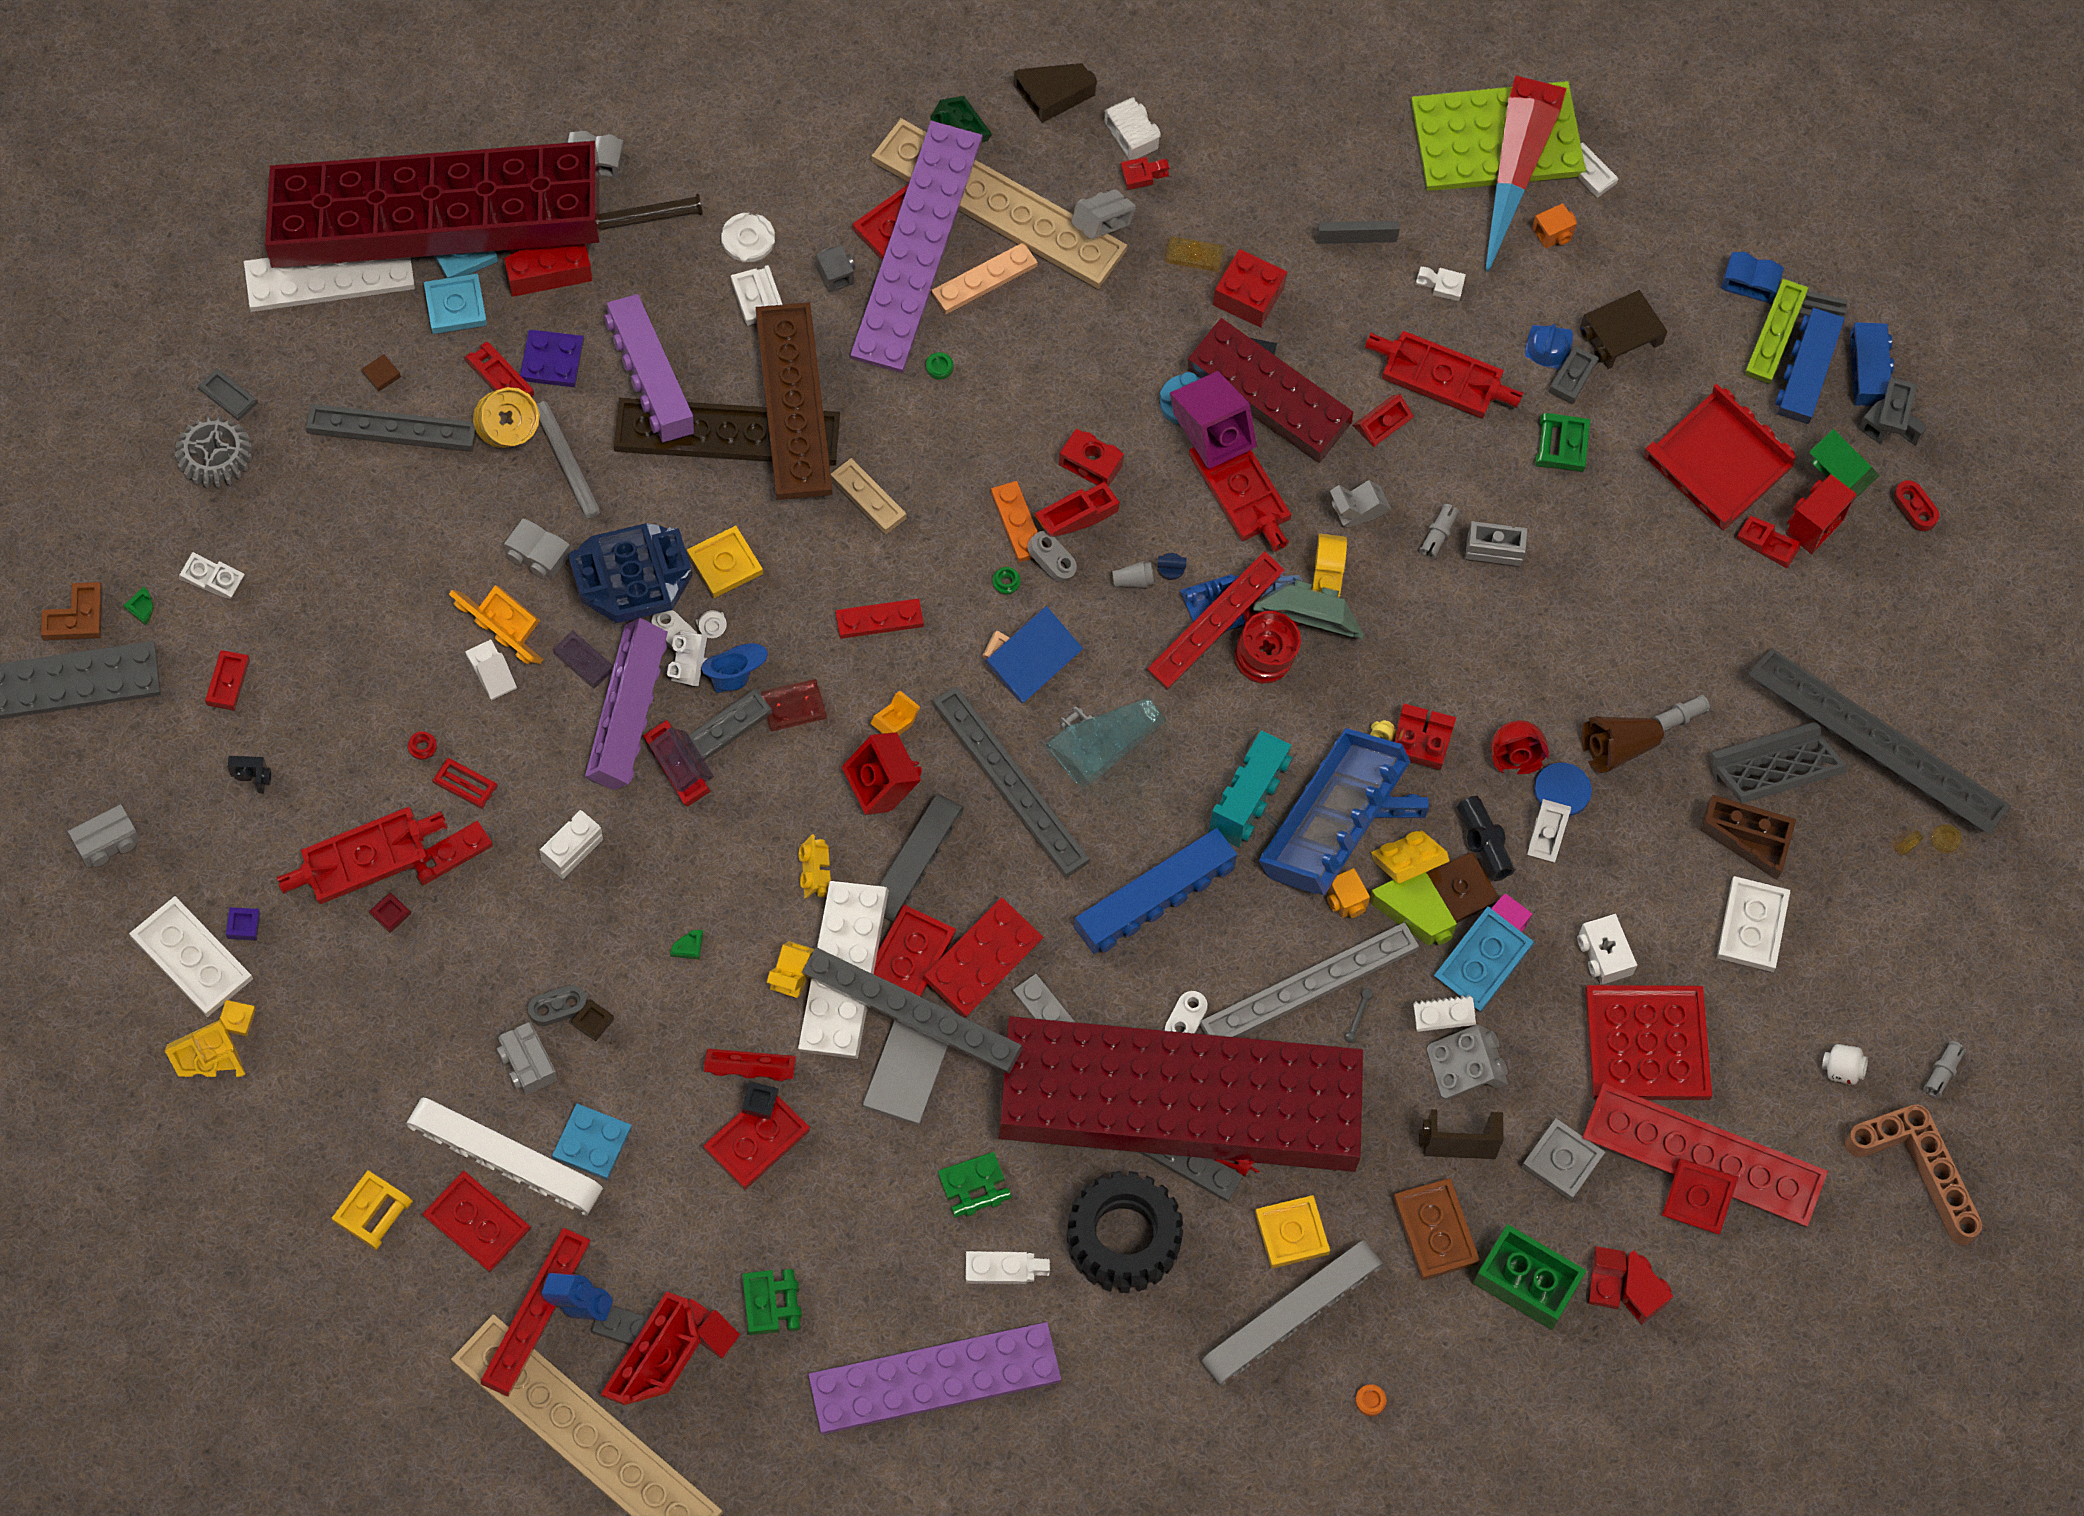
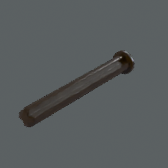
[599,193,703,230]

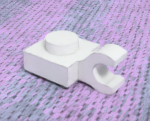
[1416,267,1466,301]

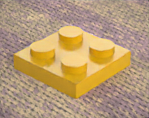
[687,526,763,599]
[1371,830,1450,884]
[1255,1195,1330,1269]

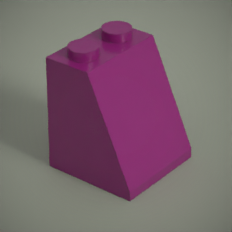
[1170,371,1257,469]

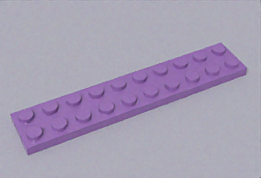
[850,121,982,373]

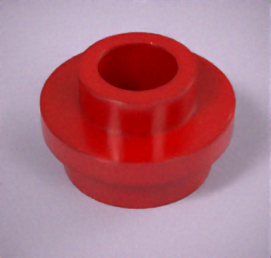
[408,731,437,760]

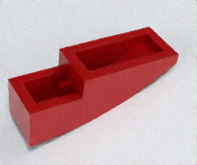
[1035,481,1120,537]

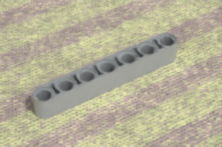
[1202,1240,1384,1386]

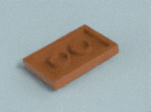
[1393,1178,1480,1281]

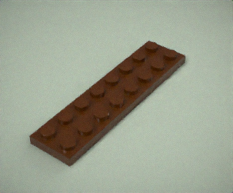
[756,302,832,500]

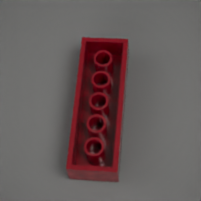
[1188,318,1354,463]

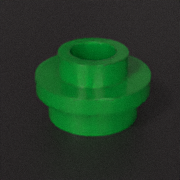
[992,567,1021,595]

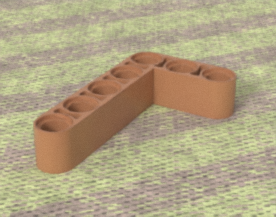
[1845,1104,1982,1245]

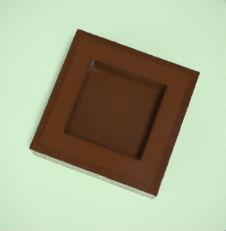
[362,354,401,392]

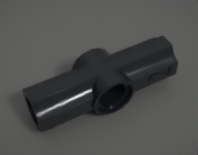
[1457,796,1516,881]

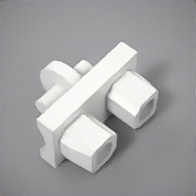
[667,630,708,686]

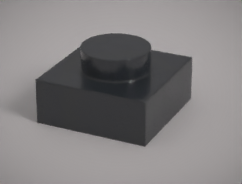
[742,1081,779,1120]

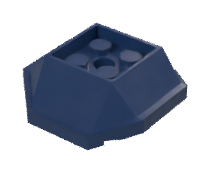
[568,523,693,623]

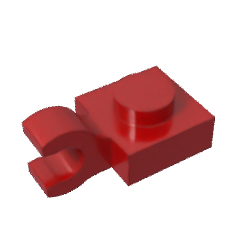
[1121,157,1169,190]

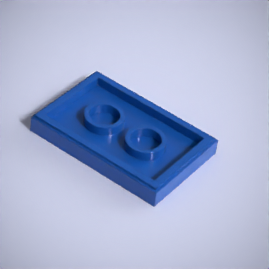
[984,606,1083,704]

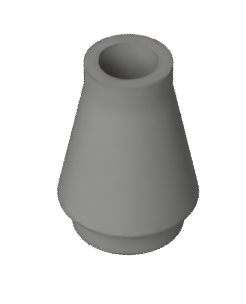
[1113,560,1154,588]

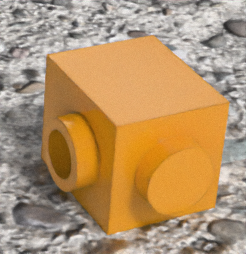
[1327,868,1370,918]

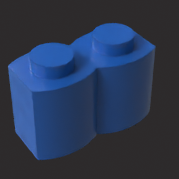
[1721,252,1784,304]
[542,1273,613,1321]

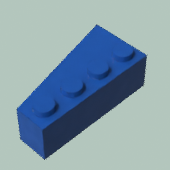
[1775,308,1845,424]

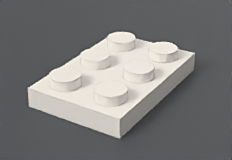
[1717,876,1790,972]

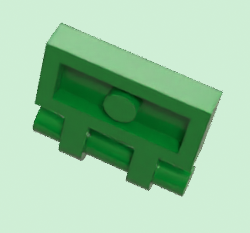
[938,1152,1011,1218]
[743,1269,802,1336]

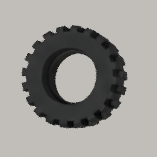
[1067,1171,1183,1293]

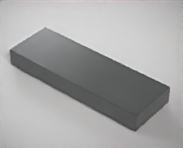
[1316,221,1400,244]
[686,688,773,761]

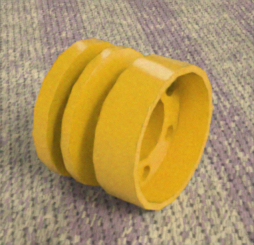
[473,387,540,448]

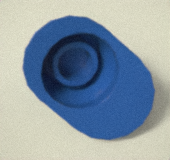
[1525,323,1573,370]
[701,643,768,693]

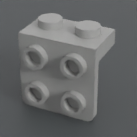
[1427,1024,1508,1099]

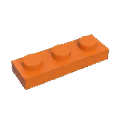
[991,481,1043,563]

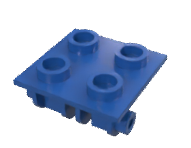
[1180,574,1244,631]

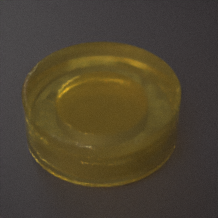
[1931,824,1962,854]
[1895,830,1923,856]

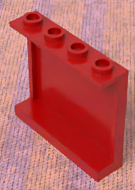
[1644,383,1796,531]

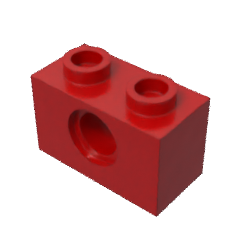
[1058,428,1124,487]

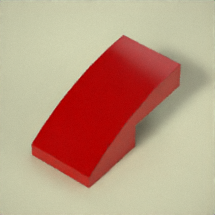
[1737,515,1800,568]

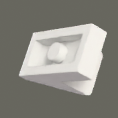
[465,640,517,701]
[1527,799,1571,862]

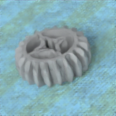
[175,415,252,489]

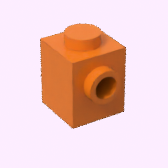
[1532,203,1577,249]

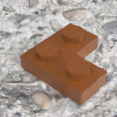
[41,582,102,640]

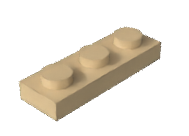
[831,458,907,535]

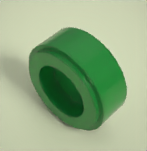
[926,352,953,380]

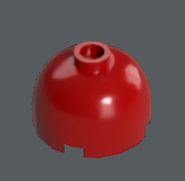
[1491,720,1549,774]

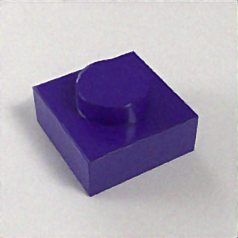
[226,907,261,941]

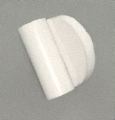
[695,610,727,638]

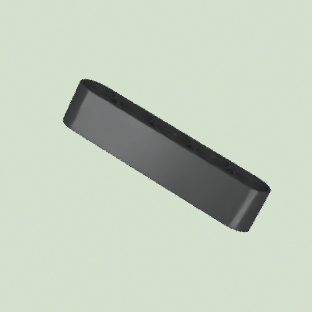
[880,794,964,922]

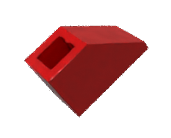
[1622,1250,1673,1325]

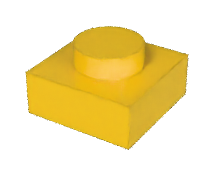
[219,1000,256,1036]

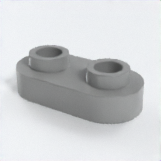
[1027,531,1077,582]

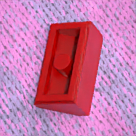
[1352,394,1414,447]

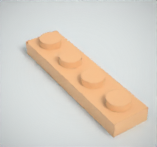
[931,243,1038,315]

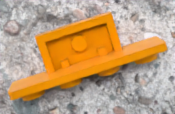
[449,585,544,664]

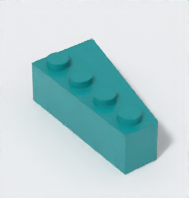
[1208,730,1293,848]

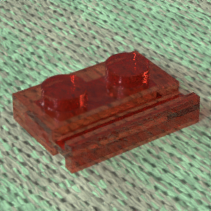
[761,679,827,732]

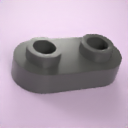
[528,985,587,1026]

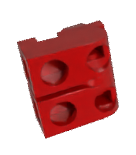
[1394,703,1457,770]

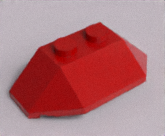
[600,1292,701,1405]

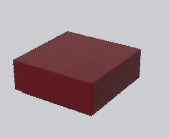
[369,892,411,933]

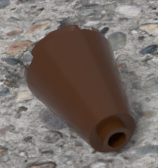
[1581,716,1664,773]

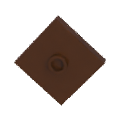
[1427,852,1500,923]

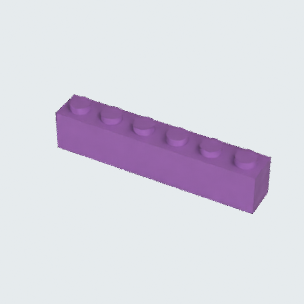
[604,294,694,442]
[585,618,668,790]

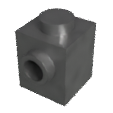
[816,245,855,293]

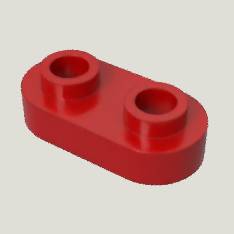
[1894,480,1939,531]

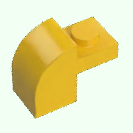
[1312,533,1347,596]
[767,941,815,998]

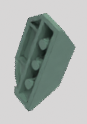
[1252,580,1364,640]

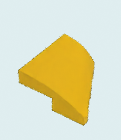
[165,1019,246,1077]

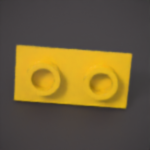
[798,834,831,898]

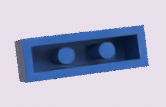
[1850,322,1894,406]

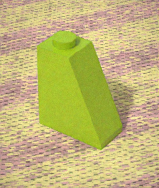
[1369,872,1457,946]

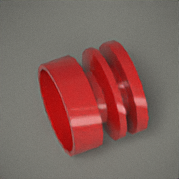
[1234,611,1301,684]

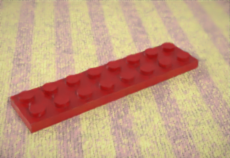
[1582,1083,1828,1227]

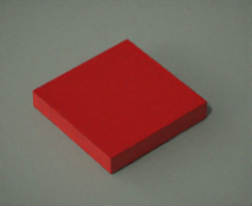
[1662,1158,1738,1235]

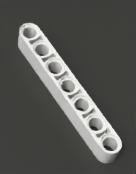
[406,1098,603,1216]

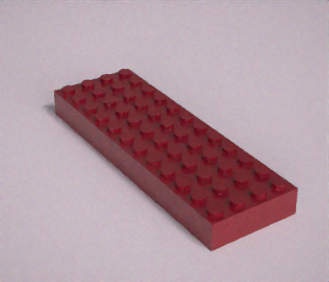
[265,141,599,268]
[998,1016,1363,1172]

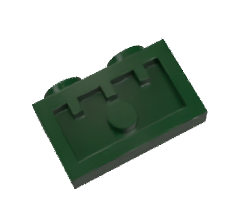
[930,96,992,143]

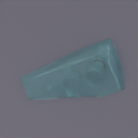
[1046,698,1166,789]

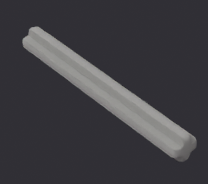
[537,401,600,519]

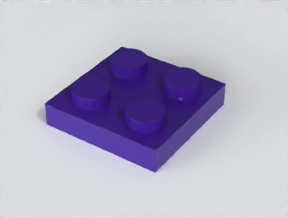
[520,330,584,387]

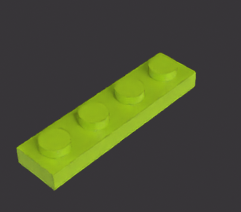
[1745,279,1809,384]

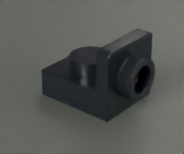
[227,756,271,794]

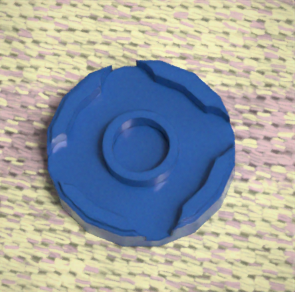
[1534,762,1592,817]

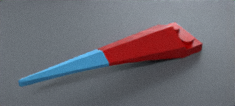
[1486,75,1567,272]

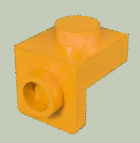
[870,691,920,735]

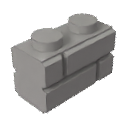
[1072,189,1136,240]
[1465,521,1527,566]
[68,804,140,868]
[496,1022,558,1095]

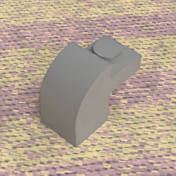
[1330,480,1391,527]

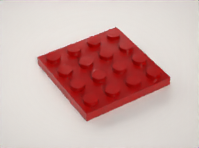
[1585,985,1712,1100]

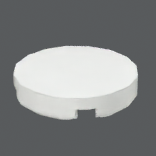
[721,213,775,262]

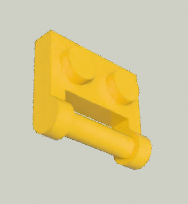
[331,1170,413,1251]

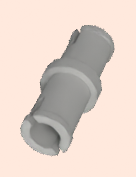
[1419,504,1459,559]
[1653,695,1710,732]
[1923,1041,1966,1098]

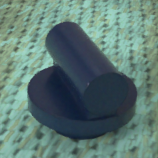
[1157,553,1187,580]

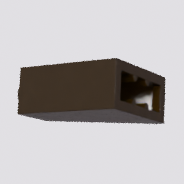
[1013,63,1097,123]

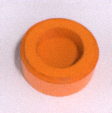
[1355,1384,1387,1416]

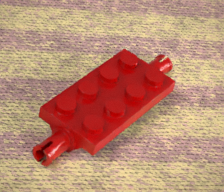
[1365,330,1524,419]
[1189,447,1292,552]
[277,807,448,905]

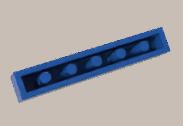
[1074,828,1237,954]

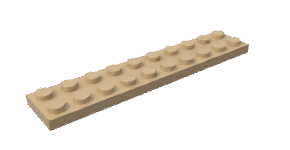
[872,118,1128,289]
[451,1314,723,1516]

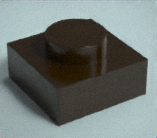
[572,999,614,1042]

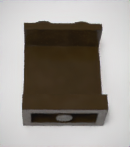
[1580,290,1668,369]
[1419,1109,1504,1159]

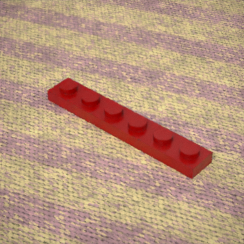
[1147,551,1285,690]
[481,1227,591,1397]

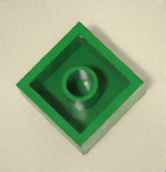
[1809,429,1880,499]

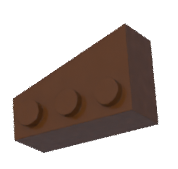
[1700,794,1796,880]

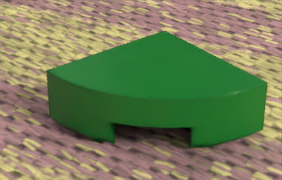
[123,586,153,625]
[670,930,703,960]

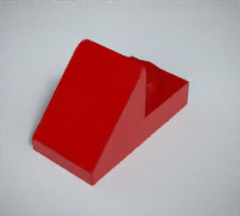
[1588,1246,1627,1309]
[689,1298,740,1359]

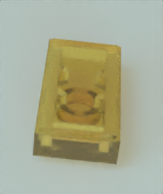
[1166,236,1224,272]

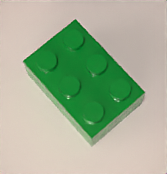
[1473,1224,1587,1330]

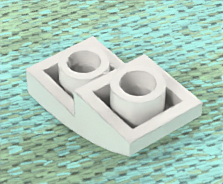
[179,552,245,599]

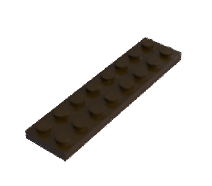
[614,398,840,466]

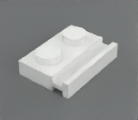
[731,265,782,326]

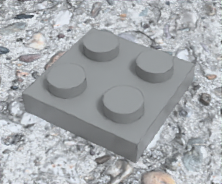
[1522,1118,1605,1201]

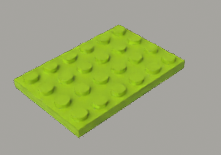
[1411,81,1586,191]

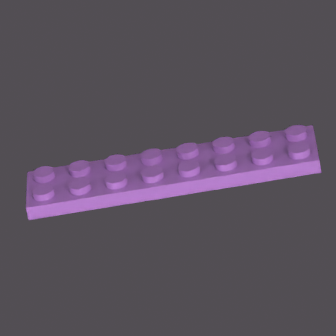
[808,1322,1061,1435]

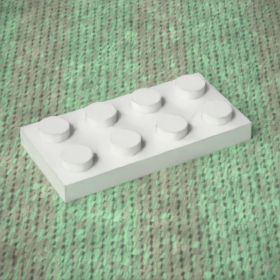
[129,896,253,1018]

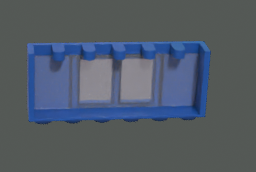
[1259,728,1411,895]

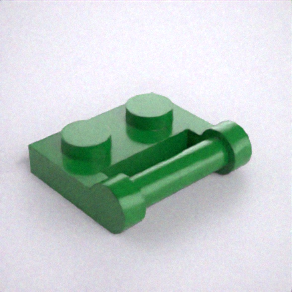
[1535,413,1590,472]

